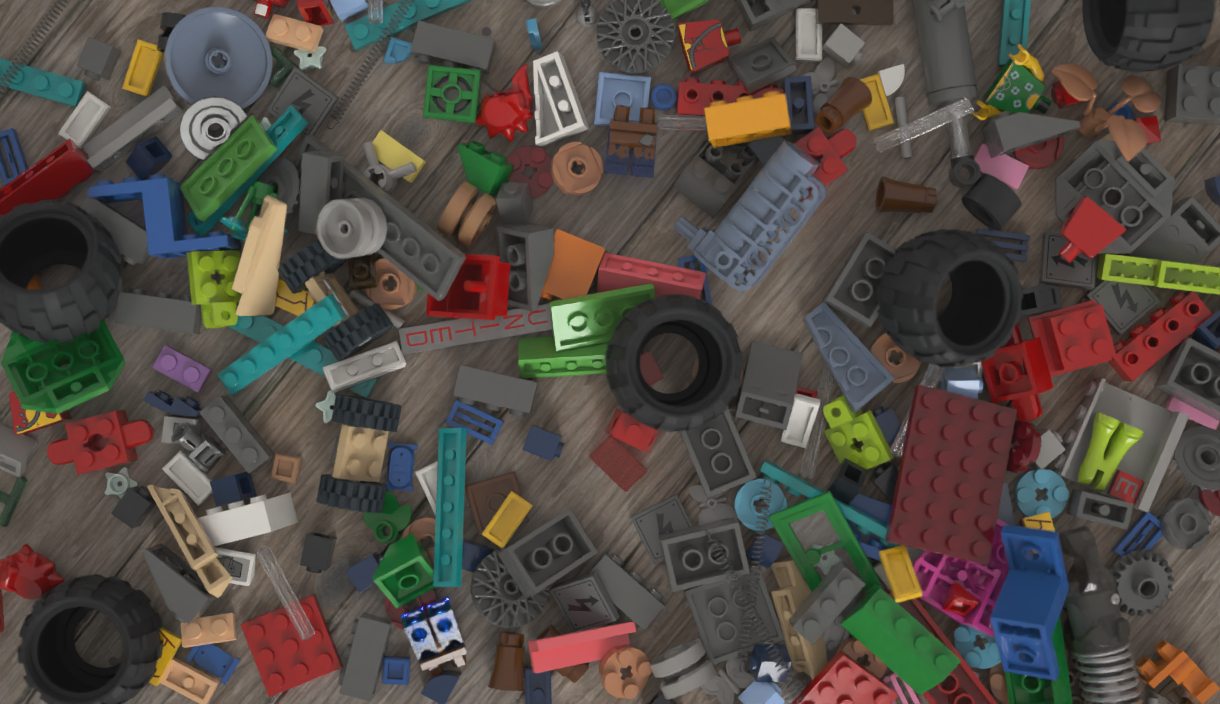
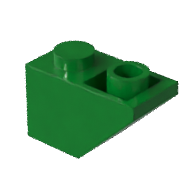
[457,141,514,195]

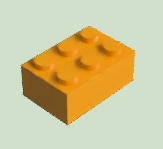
[704,91,792,148]

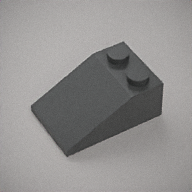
[982,111,1081,158]
[496,222,554,311]
[143,543,217,624]

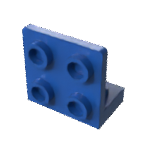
[836,493,892,561]

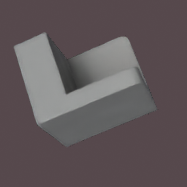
[161,416,203,443]

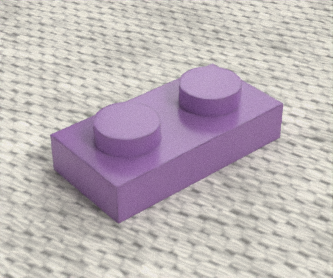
[152,345,213,392]

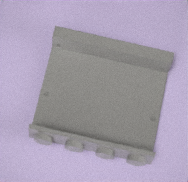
[1054,378,1189,512]

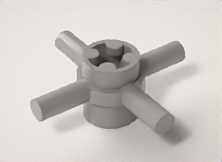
[362,141,417,195]

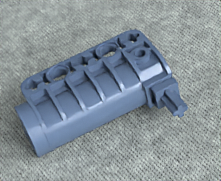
[673,139,827,291]

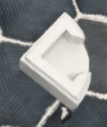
[877,64,905,97]

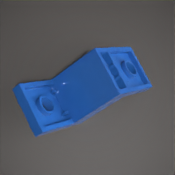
[88,174,241,259]
[990,525,1069,681]

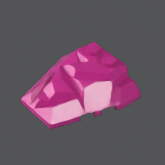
[912,518,1009,637]

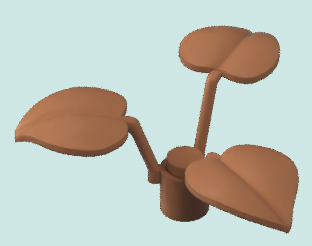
[1051,63,1161,161]

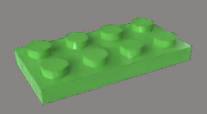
[180,115,277,222]
[549,283,655,352]

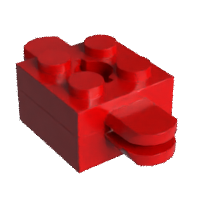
[794,127,857,201]
[981,324,1054,422]
[47,410,154,475]

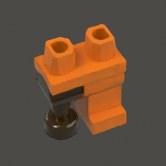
[1135,640,1220,704]

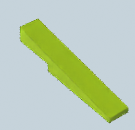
[1096,253,1220,294]

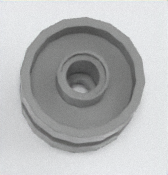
[317,197,387,259]
[649,638,717,699]

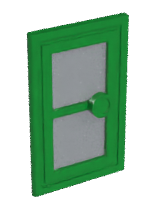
[769,491,882,593]

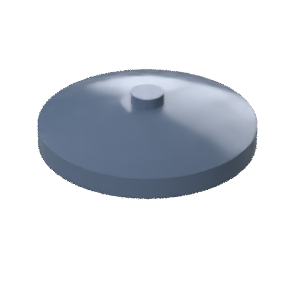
[164,7,272,109]

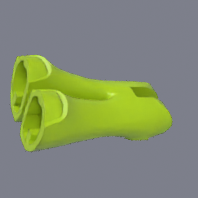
[1077,412,1144,492]

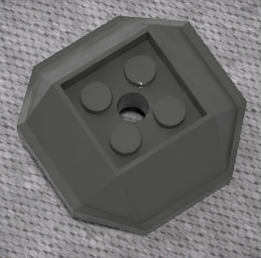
[1055,141,1175,253]

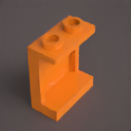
[541,229,606,300]

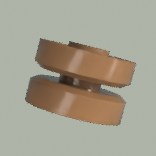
[437,181,497,249]

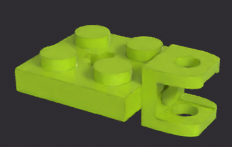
[187,250,243,328]
[823,395,894,469]

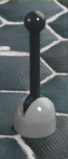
[576,0,597,27]

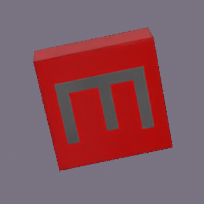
[1107,470,1144,504]

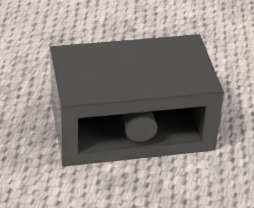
[1067,489,1134,530]

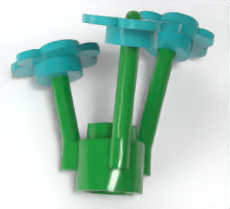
[220,181,288,242]

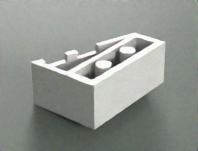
[533,51,589,147]
[198,493,298,546]

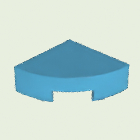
[526,18,543,51]
[383,37,412,64]

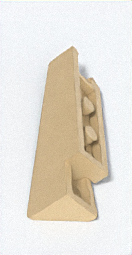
[232,195,287,316]
[147,485,232,598]
[771,557,828,680]

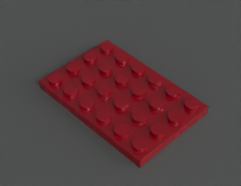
[885,384,1017,565]

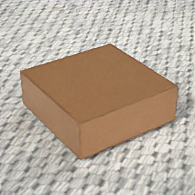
[270,453,302,484]

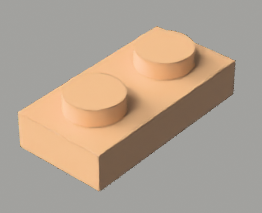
[265,14,323,53]
[180,613,237,648]
[160,657,220,704]

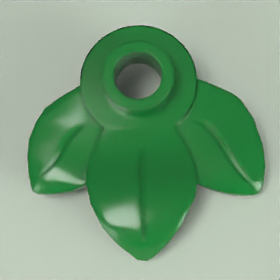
[363,491,412,544]

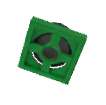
[423,65,481,124]

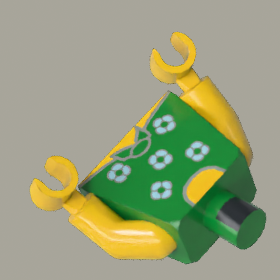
[971,44,1052,120]

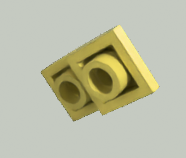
[372,130,426,183]

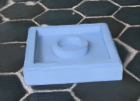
[594,72,651,126]

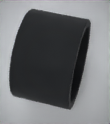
[961,174,1022,231]

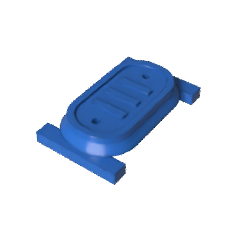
[385,442,418,491]
[185,644,241,685]

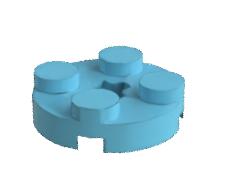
[1014,469,1069,519]
[734,478,787,531]
[954,624,1001,669]

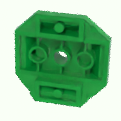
[1,319,126,414]

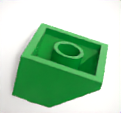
[372,533,436,608]

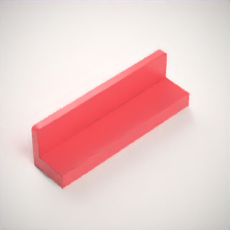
[597,253,706,300]
[528,621,636,673]

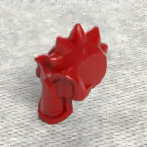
[476,64,533,142]
[0,544,64,600]

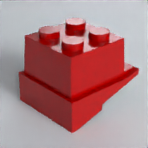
[426,254,510,320]
[1028,300,1116,377]

